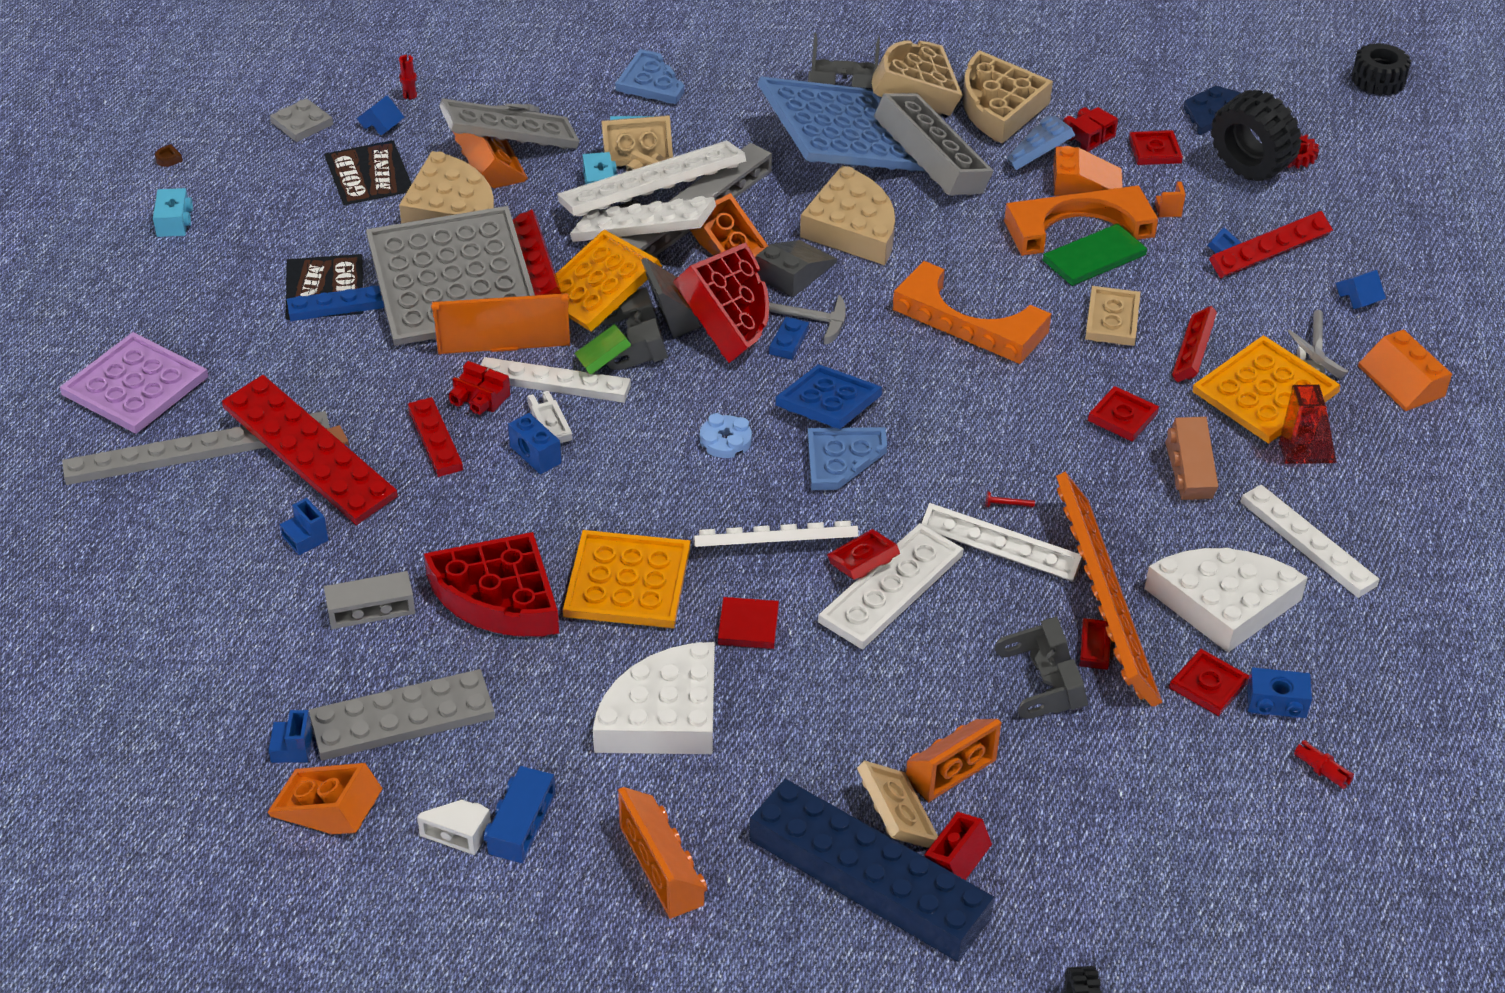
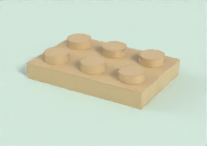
[601,115,673,166]
[1085,286,1140,346]
[857,760,938,848]

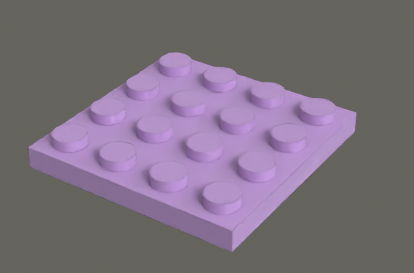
[60,332,208,434]

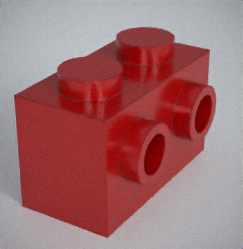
[925,811,992,880]

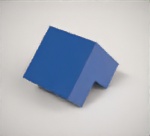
[356,95,405,136]
[1336,270,1386,309]
[279,498,329,555]
[269,710,313,763]

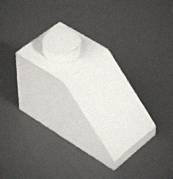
[417,800,491,855]

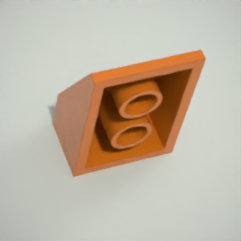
[1053,146,1123,196]
[689,193,768,258]
[267,763,383,834]

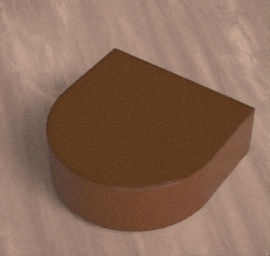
[155,144,183,167]

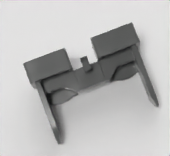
[808,33,880,89]
[601,287,668,370]
[994,616,1088,719]

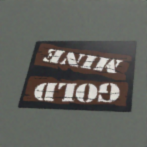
[324,140,412,205]
[285,254,363,320]

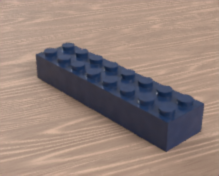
[749,778,994,962]

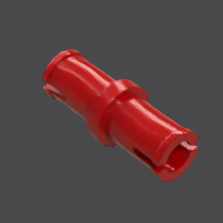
[399,55,417,100]
[1294,740,1354,789]

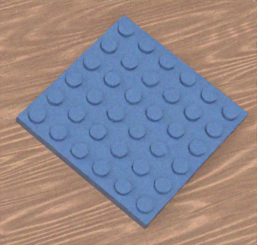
[758,76,925,172]

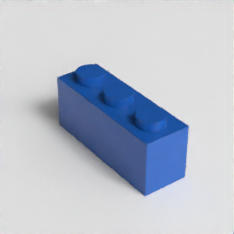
[484,766,556,864]

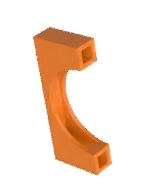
[1004,185,1158,256]
[893,261,1051,364]

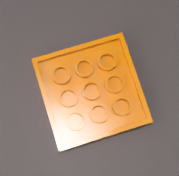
[556,229,662,332]
[1193,335,1340,444]
[563,530,691,628]

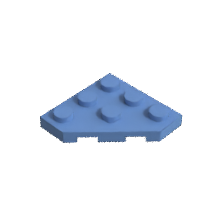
[615,49,684,104]
[1007,115,1076,170]
[807,427,887,490]

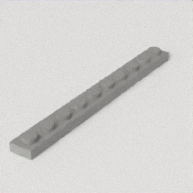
[62,411,330,485]

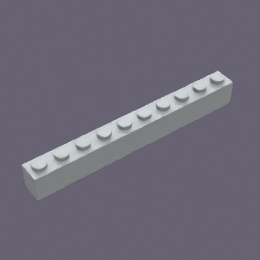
[619,143,772,257]

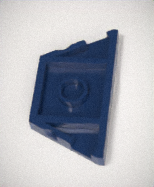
[1184,85,1242,135]

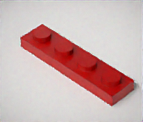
[1172,306,1217,383]
[407,397,463,477]

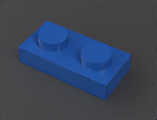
[769,317,809,360]

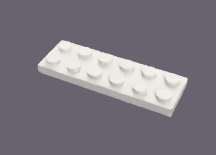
[570,196,717,242]
[818,523,964,650]

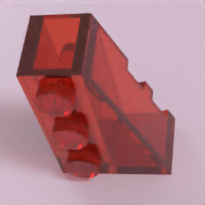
[1279,384,1337,464]

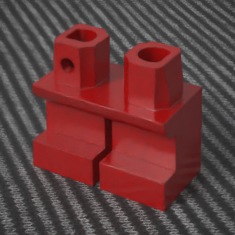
[1063,107,1118,152]
[449,361,511,415]

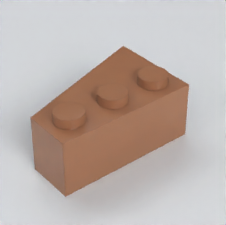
[1165,417,1218,500]

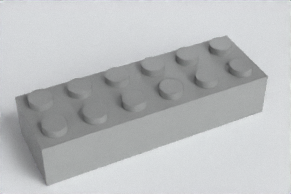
[874,93,993,196]

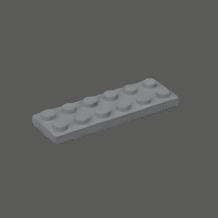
[439,98,580,149]
[309,669,495,761]

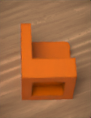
[1155,181,1186,217]

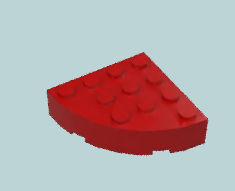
[673,242,769,363]
[424,532,559,636]

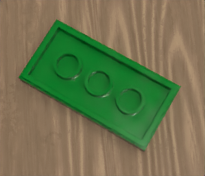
[1043,224,1147,286]

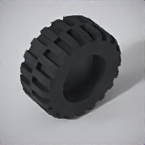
[1211,90,1301,181]

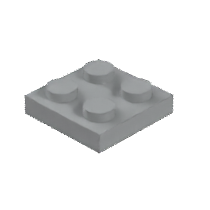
[270,98,333,142]

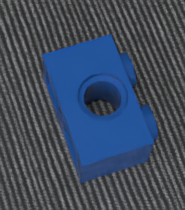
[508,413,562,475]
[1247,667,1312,718]

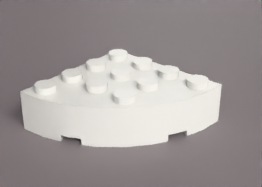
[1144,548,1308,653]
[593,642,715,754]

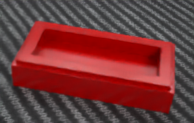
[1079,618,1110,670]

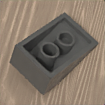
[756,240,837,297]
[641,258,700,339]

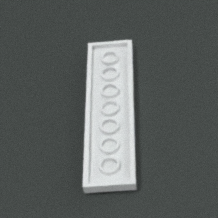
[557,141,746,216]

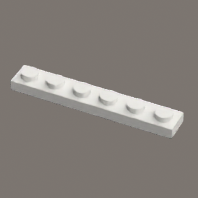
[481,357,631,403]
[1241,484,1379,598]
[922,503,1083,582]
[693,521,859,547]

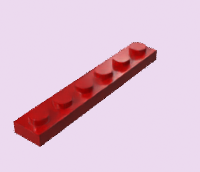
[513,209,562,295]
[1209,210,1333,279]

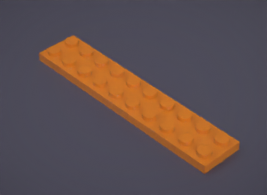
[1056,471,1163,707]

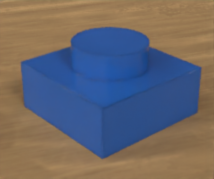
[1207,227,1241,253]

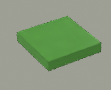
[574,324,631,374]

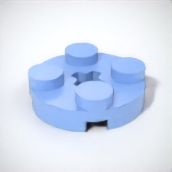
[700,413,752,458]

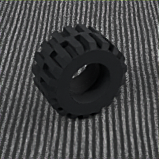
[1351,43,1411,95]

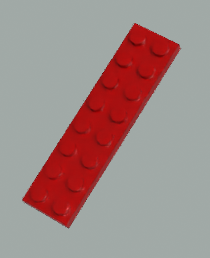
[222,375,398,525]

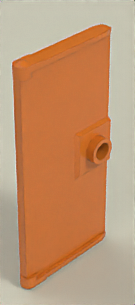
[431,293,570,354]

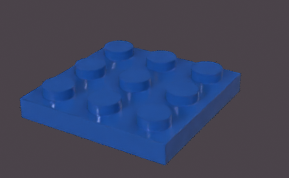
[775,364,882,429]

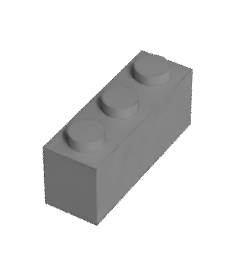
[324,571,415,629]

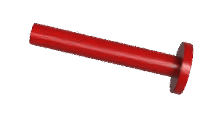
[985,491,1035,508]

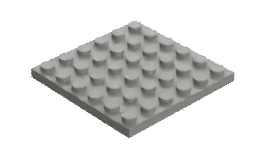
[366,206,535,346]

